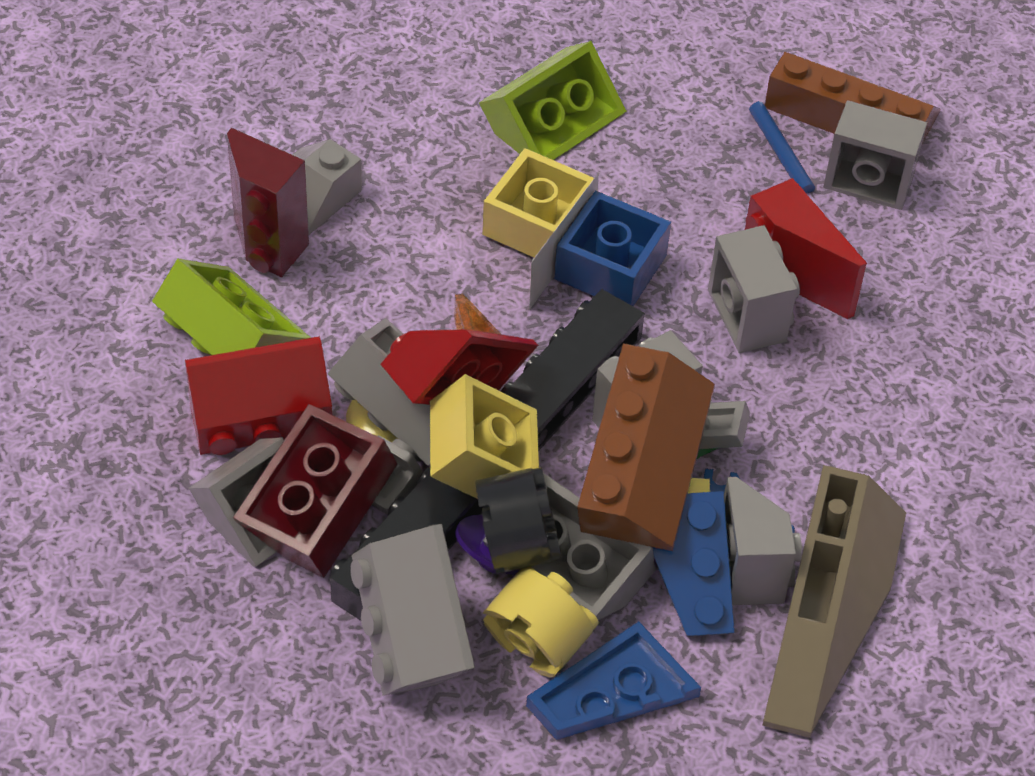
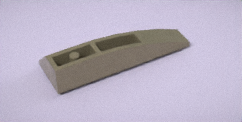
[762,465,906,738]

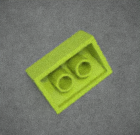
[479,41,627,160]
[152,258,311,355]

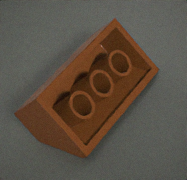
[765,52,941,144]
[577,343,715,551]

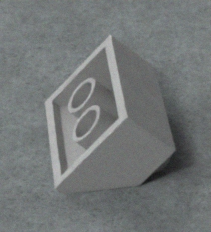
[327,318,430,466]
[483,473,656,620]
[351,524,475,696]

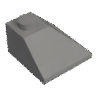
[292,139,362,235]

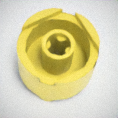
[483,567,599,678]

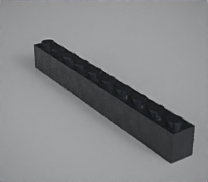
[329,289,645,621]

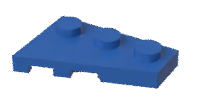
[652,491,735,637]
[526,621,701,740]

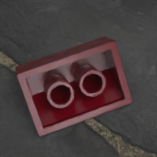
[227,128,309,278]
[233,404,398,578]

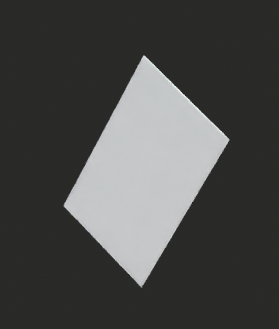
[529,172,599,310]

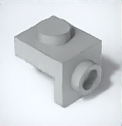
[699,401,750,449]
[372,435,423,515]

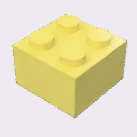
[482,148,594,258]
[430,374,539,499]

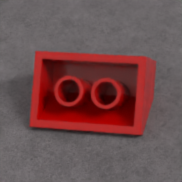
[380,329,539,405]
[185,336,332,455]

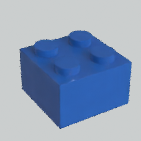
[554,190,671,306]

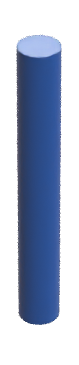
[749,101,815,194]

